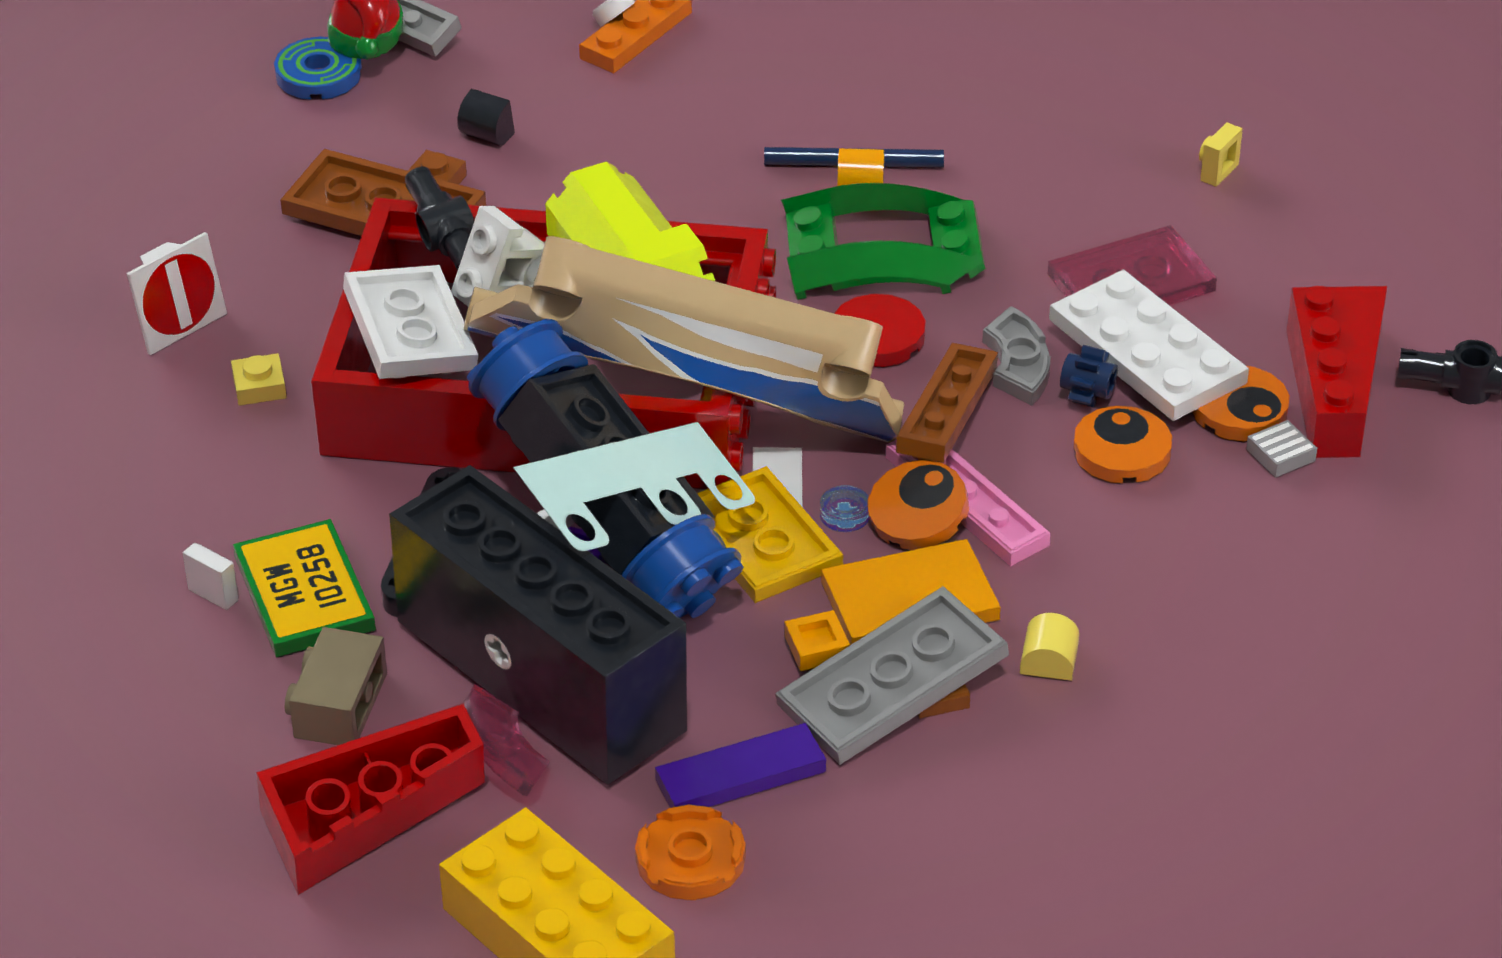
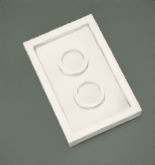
[343,265,478,379]

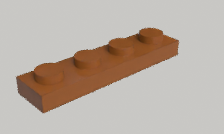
[896,343,998,463]

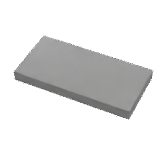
[775,586,1009,765]

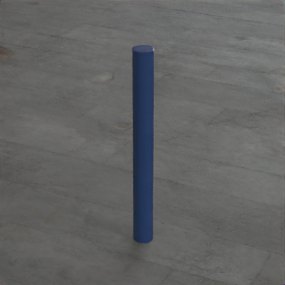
[764,147,944,168]

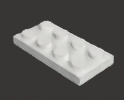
[1049,269,1249,421]

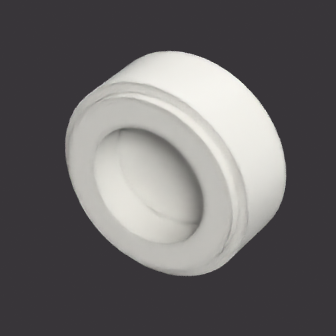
[592,0,635,27]

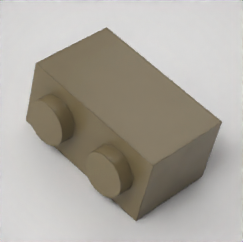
[284,627,387,745]

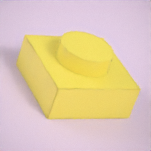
[1199,122,1243,187]
[231,353,287,406]

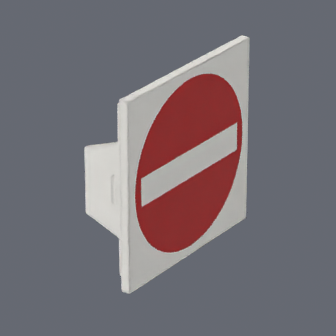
[127,232,227,355]

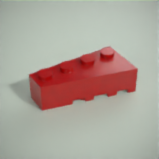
[1287,286,1387,458]
[256,704,485,895]

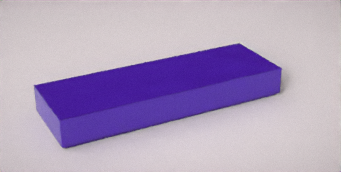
[655,723,826,808]

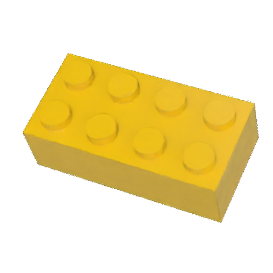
[439,807,675,958]

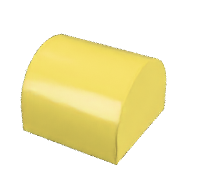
[1020,613,1079,681]

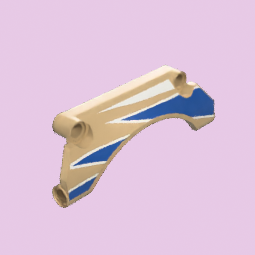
[463,236,904,443]

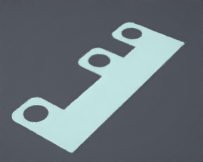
[513,422,755,551]

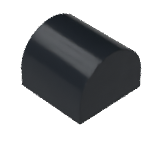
[457,88,515,145]

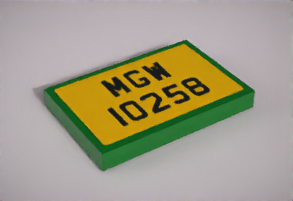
[233,519,376,657]

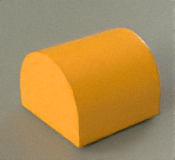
[837,148,884,186]

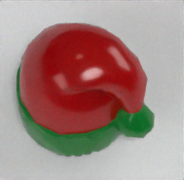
[327,0,404,60]

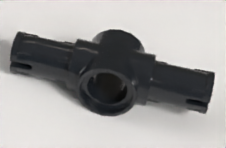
[405,166,474,270]
[1397,340,1502,405]

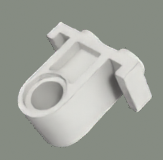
[451,206,545,307]

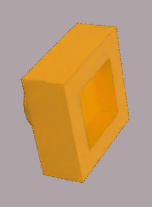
[784,610,850,671]

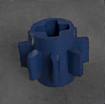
[1060,345,1118,407]

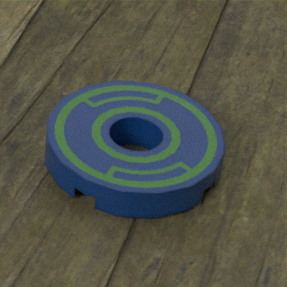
[274,36,362,99]

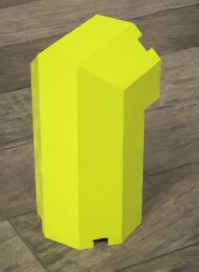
[545,162,715,281]

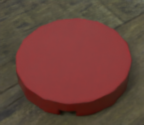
[834,293,926,367]

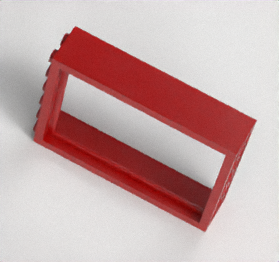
[311,197,776,489]

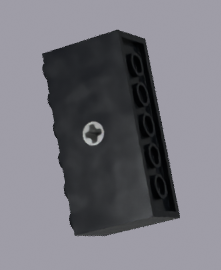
[389,465,687,785]

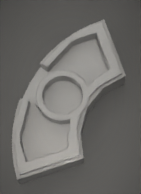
[982,306,1051,406]

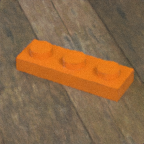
[579,0,692,74]

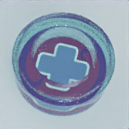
[820,485,870,532]

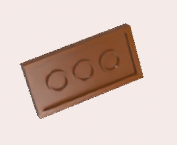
[280,149,486,236]

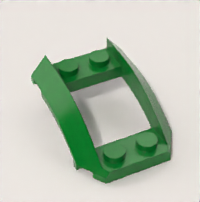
[781,183,986,300]

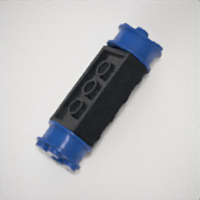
[467,319,744,618]

